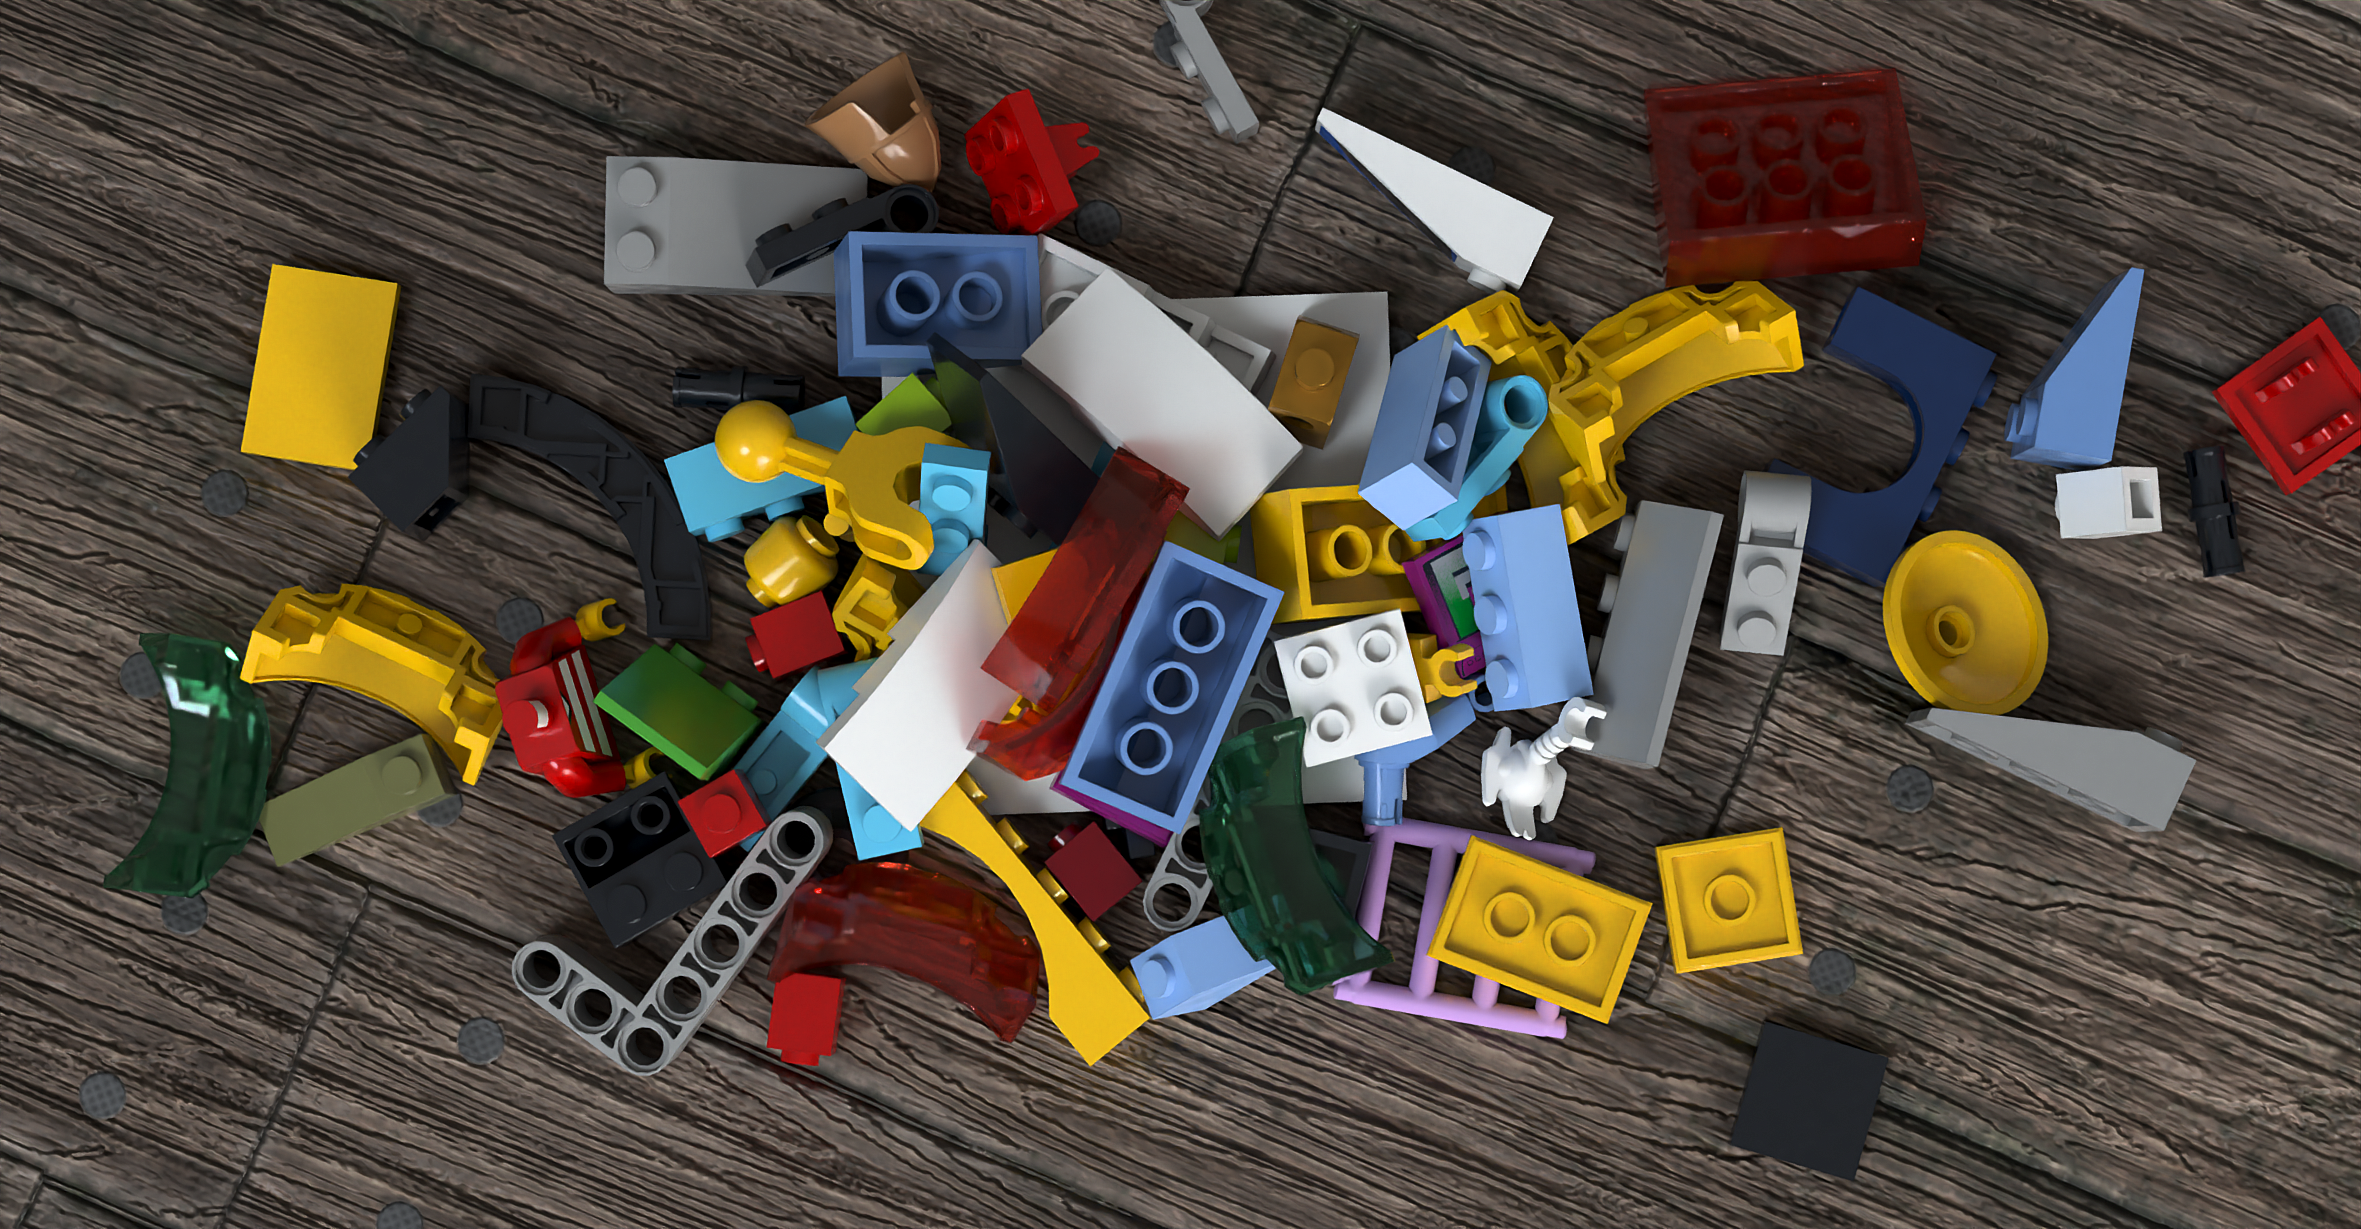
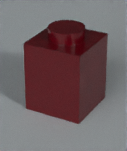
[1044,820,1143,922]

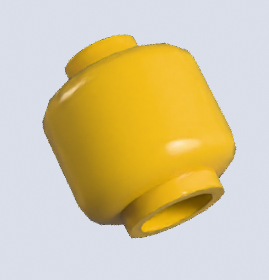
[744,515,839,609]

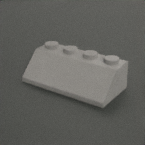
[1571,500,1724,770]

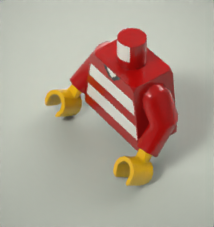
[495,598,673,798]

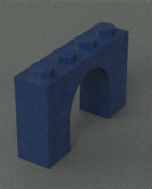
[1762,286,1998,588]

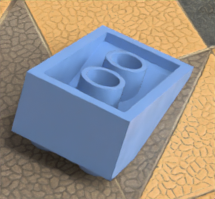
[834,231,1042,377]
[2004,267,2144,471]

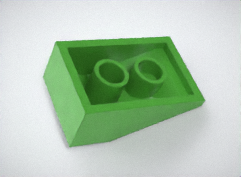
[592,642,765,781]

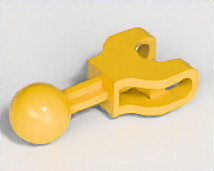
[715,400,972,570]

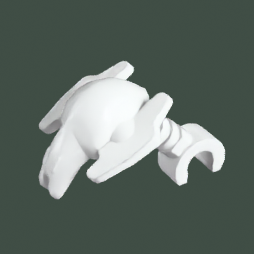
[1481,697,1607,841]

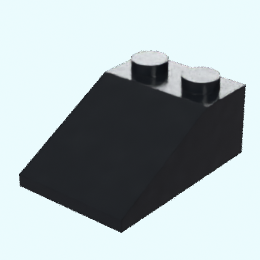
[926,332,1110,546]

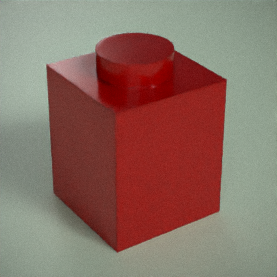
[745,591,849,681]
[678,769,773,858]
[766,969,846,1066]

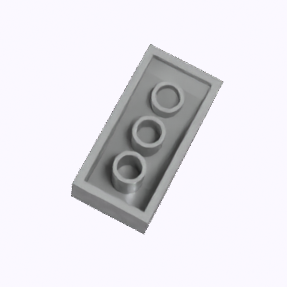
[604,156,868,296]
[1905,708,2196,832]

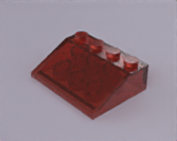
[1643,68,1927,287]

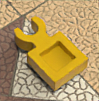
[1406,633,1477,703]

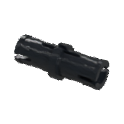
[672,365,806,415]
[2183,446,2245,578]

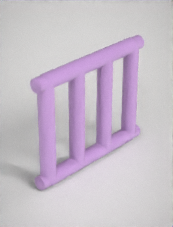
[1333,817,1596,1039]

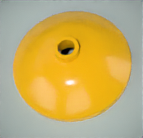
[1883,530,2048,716]

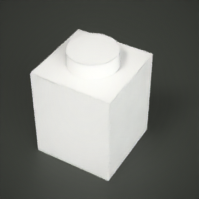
[2055,466,2162,539]

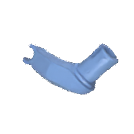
[1354,671,1494,826]

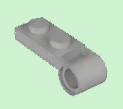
[1159,0,1259,144]
[1719,470,1811,656]

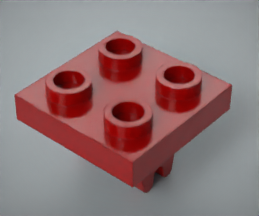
[964,88,1099,237]
[2211,317,2361,495]

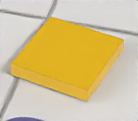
[1654,827,1803,974]

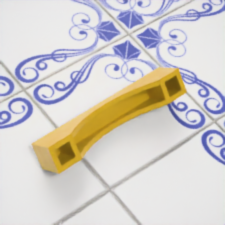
[920,768,1150,1066]

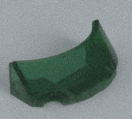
[103,633,272,898]
[1199,716,1395,996]

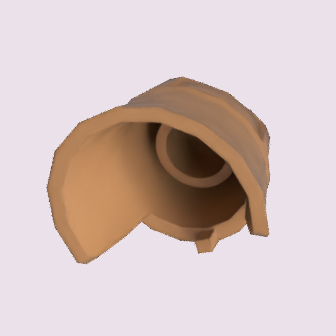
[804,51,942,193]

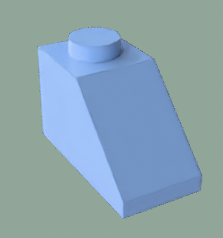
[1130,901,1289,1020]

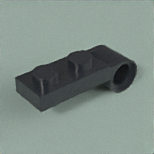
[745,184,939,288]

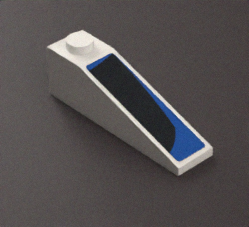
[1315,108,1554,295]

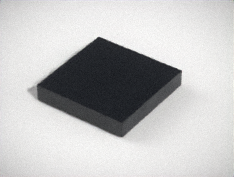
[1728,1021,1889,1181]

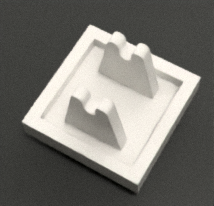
[1273,608,1433,768]

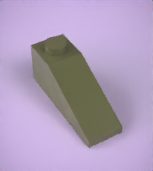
[254,734,457,867]

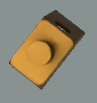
[1268,315,1360,450]

